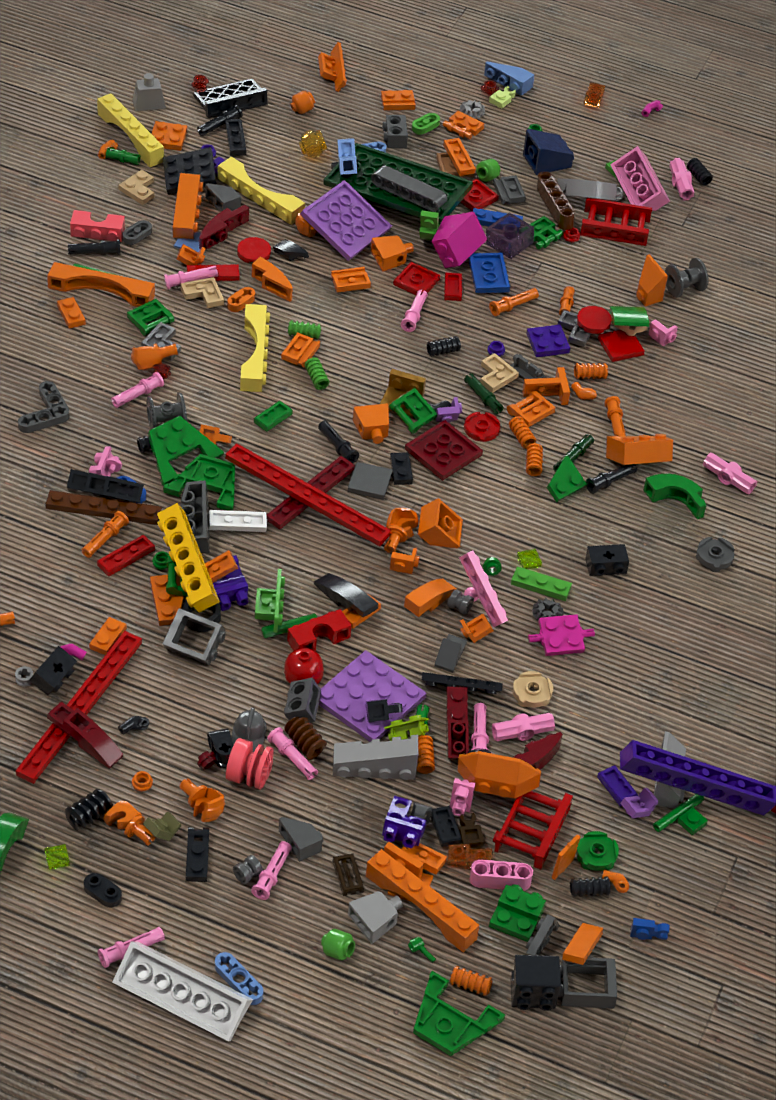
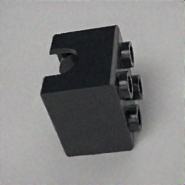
[510,955,561,1011]

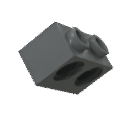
[382,115,408,148]
[284,678,321,723]

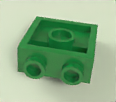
[489,884,546,942]

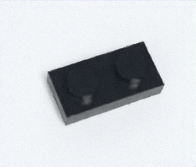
[390,452,413,485]

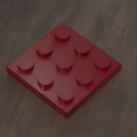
[405,420,483,481]

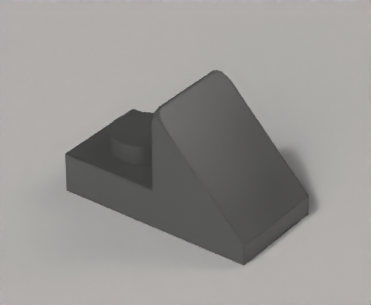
[434,634,467,673]

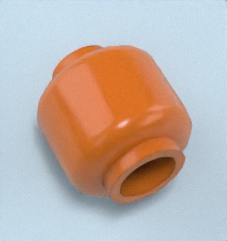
[290,90,315,114]

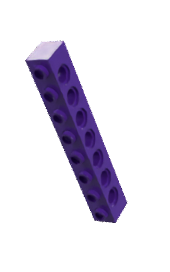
[620,740,776,816]

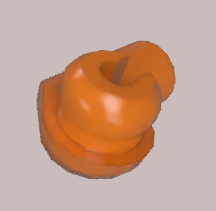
[98,140,118,159]

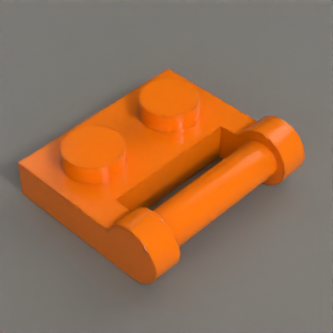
[507,391,556,427]

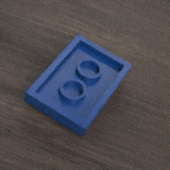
[468,253,510,293]

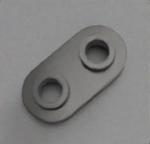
[122,220,152,245]

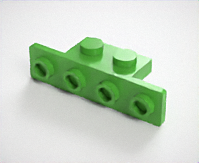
[255,569,285,633]

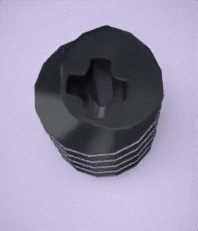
[65,789,113,831]

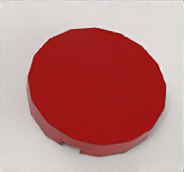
[237,237,271,263]
[576,306,612,334]
[464,412,500,442]

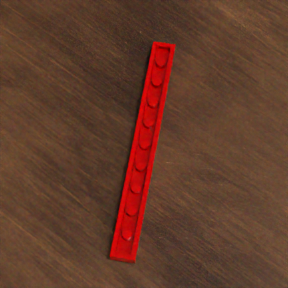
[225,443,391,547]
[16,631,142,784]

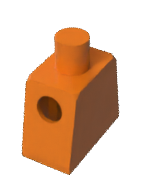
[371,235,414,272]
[353,403,389,444]

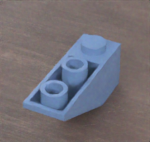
[484,62,534,96]

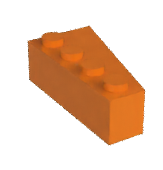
[173,173,203,239]

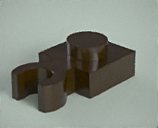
[459,813,484,849]

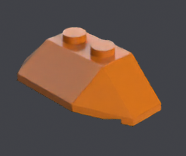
[457,751,541,799]

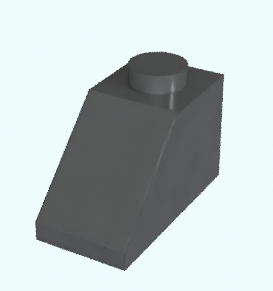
[205,183,242,212]
[279,817,323,862]

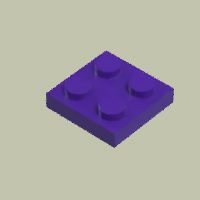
[526,324,570,357]

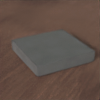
[348,462,393,500]

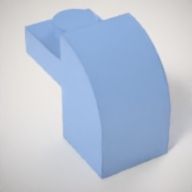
[337,138,357,175]

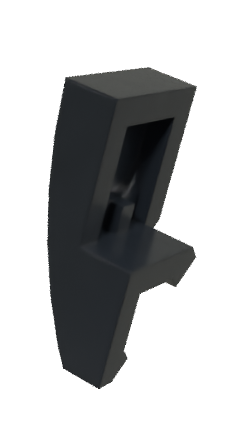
[273,239,309,261]

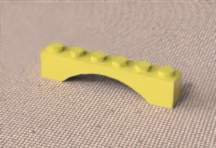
[97,94,164,167]
[218,157,305,225]
[240,304,270,392]

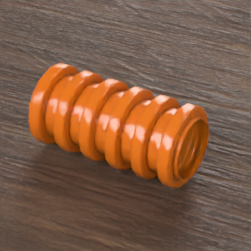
[574,363,608,379]
[509,416,536,449]
[526,443,543,476]
[417,735,435,774]
[450,966,493,996]

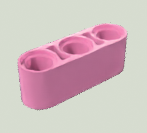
[469,860,533,891]

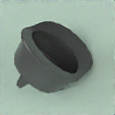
[231,707,267,752]

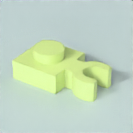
[489,86,516,109]

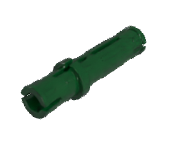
[464,373,504,414]
[553,434,594,472]

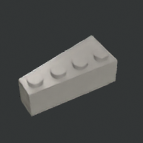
[333,735,418,780]

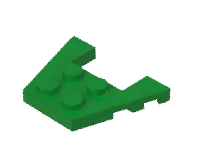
[148,416,224,486]
[163,454,235,511]
[413,971,505,1056]

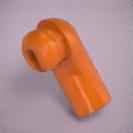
[571,382,597,400]
[602,870,629,893]

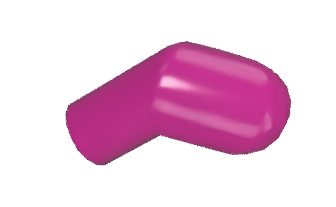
[641,100,663,117]
[60,643,87,660]

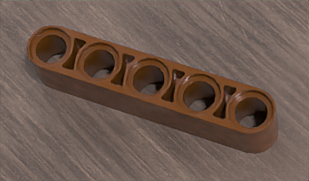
[537,172,575,230]

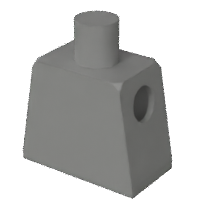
[133,73,166,111]
[348,891,403,944]

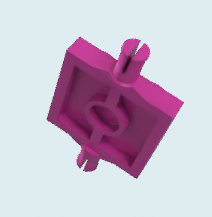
[528,614,595,656]

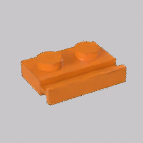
[381,90,416,111]
[331,266,371,293]
[281,332,321,368]

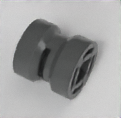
[447,589,474,615]
[233,855,263,884]

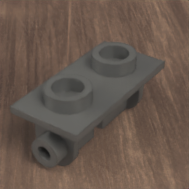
[510,354,546,379]

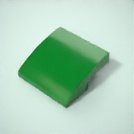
[609,306,649,327]

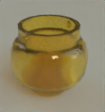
[298,130,328,158]

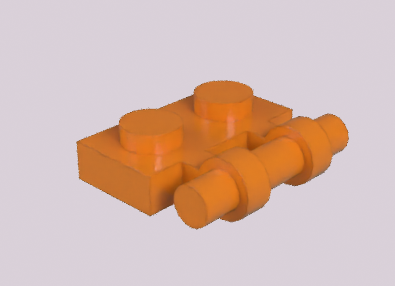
[443,111,485,139]

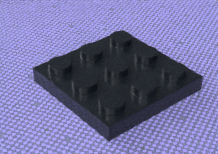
[163,147,217,195]

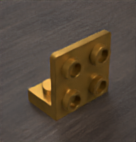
[380,369,426,417]

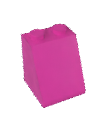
[432,212,487,268]

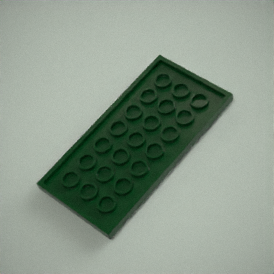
[323,143,473,224]

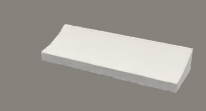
[112,941,253,1041]

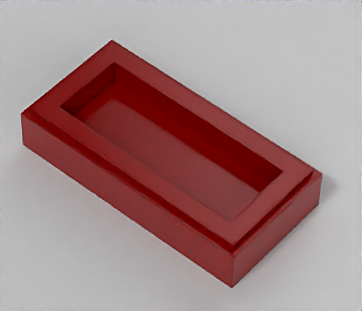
[444,272,462,301]

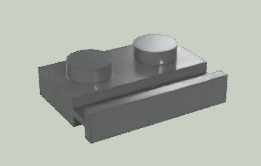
[493,175,526,205]

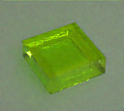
[517,549,542,569]
[44,844,70,870]

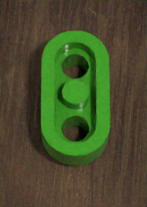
[412,113,440,135]

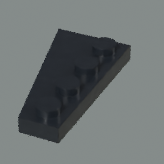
[422,672,503,694]

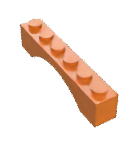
[47,262,155,307]
[366,849,480,952]

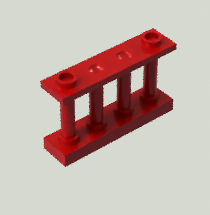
[580,197,652,246]
[493,791,573,870]

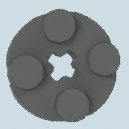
[696,537,735,572]

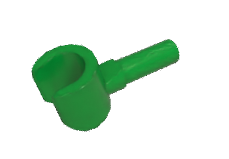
[408,937,436,963]

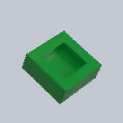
[677,807,708,836]

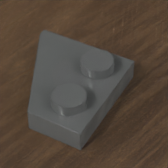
[526,914,560,956]

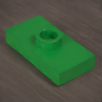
[254,400,293,432]

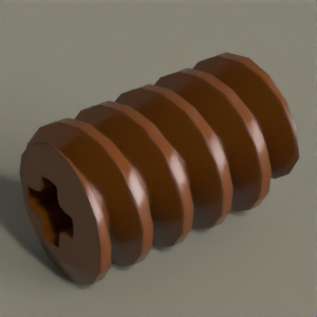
[284,717,327,760]

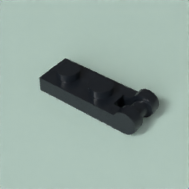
[186,827,209,882]

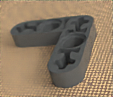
[18,381,70,433]

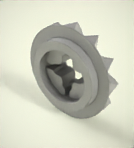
[460,100,485,119]

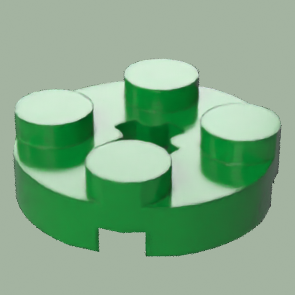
[576,831,619,871]

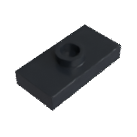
[431,806,462,847]

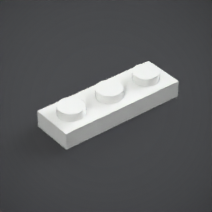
[208,510,267,532]

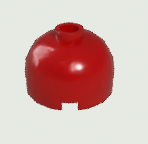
[284,648,324,684]

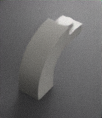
[557,178,617,201]

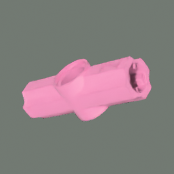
[669,158,694,200]
[703,453,757,494]
[492,713,555,741]

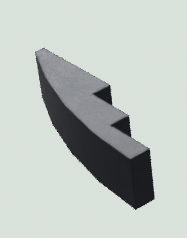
[67,469,144,503]
[314,573,378,618]

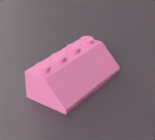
[610,146,670,211]

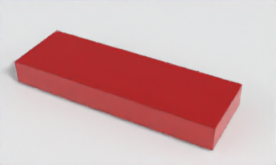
[187,264,240,281]
[97,534,155,577]

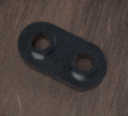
[84,873,122,908]

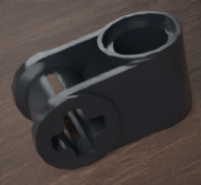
[207,728,234,768]

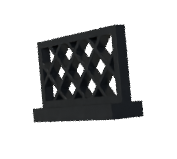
[193,78,268,118]

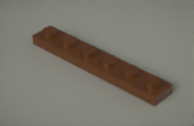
[46,490,162,525]

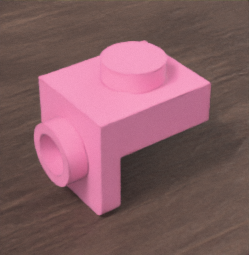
[648,319,678,346]

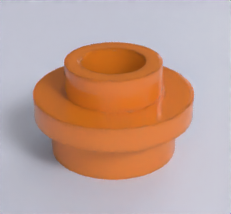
[132,771,153,791]

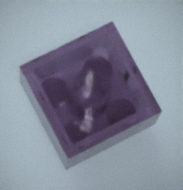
[486,212,534,259]

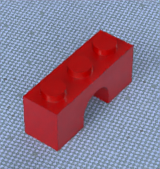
[287,609,352,651]

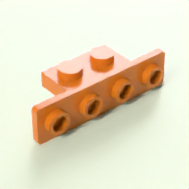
[318,42,347,92]

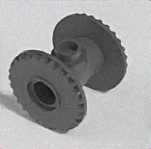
[665,258,709,298]
[146,392,187,429]

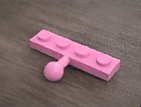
[459,550,508,628]

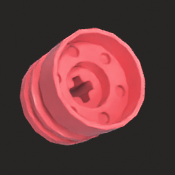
[226,738,274,790]

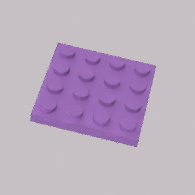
[300,180,392,261]
[319,650,426,742]

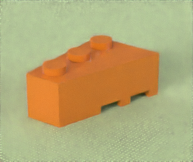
[606,434,673,465]

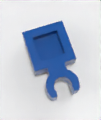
[630,918,670,940]

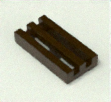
[332,853,364,896]

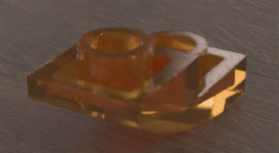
[583,82,606,108]
[447,844,493,870]

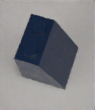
[523,129,574,175]

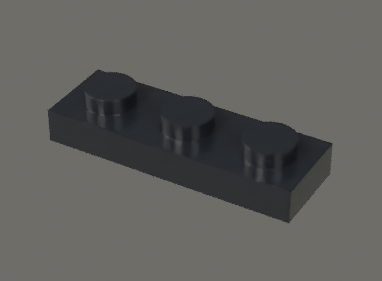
[225,119,247,156]

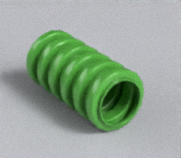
[288,320,321,340]
[305,357,330,390]

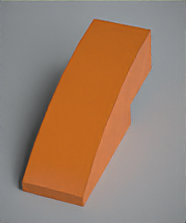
[252,257,293,302]
[404,578,457,617]

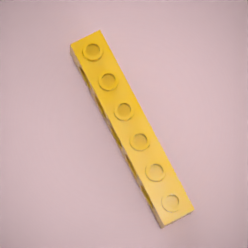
[157,503,220,613]

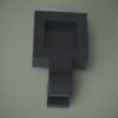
[366,699,403,722]

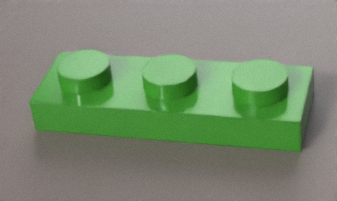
[511,566,572,601]

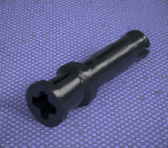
[197,105,243,136]
[68,239,121,255]
[318,420,359,463]
[586,464,637,494]

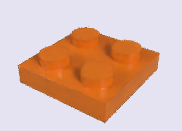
[151,121,187,151]

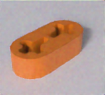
[227,287,255,312]

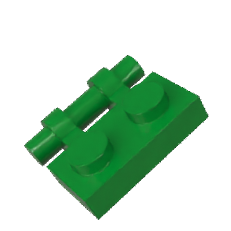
[520,216,564,249]

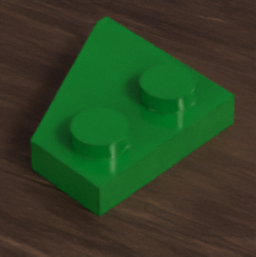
[546,455,587,502]

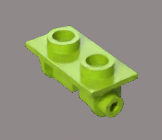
[384,715,429,741]

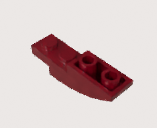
[199,205,249,250]
[446,687,469,760]
[47,701,123,769]
[513,732,563,770]

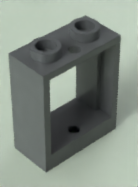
[163,608,226,666]
[558,957,617,1009]

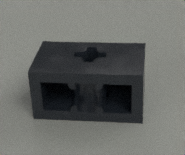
[585,544,629,576]
[29,646,77,695]

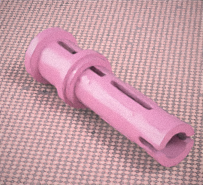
[164,265,218,290]
[401,290,428,332]
[111,372,164,408]
[471,703,489,750]
[267,727,318,780]
[251,841,292,900]
[98,927,165,968]

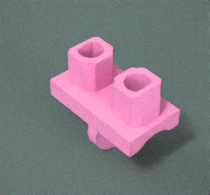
[89,446,122,477]
[450,778,475,816]

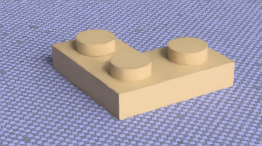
[118,170,155,205]
[180,277,224,308]
[480,353,519,393]

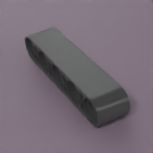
[371,165,447,212]

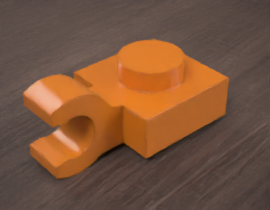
[200,424,232,446]

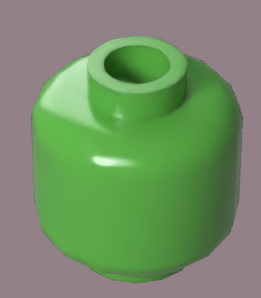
[476,159,500,182]
[321,929,355,961]

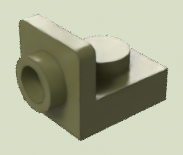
[143,812,181,841]

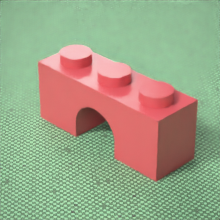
[70,210,125,242]

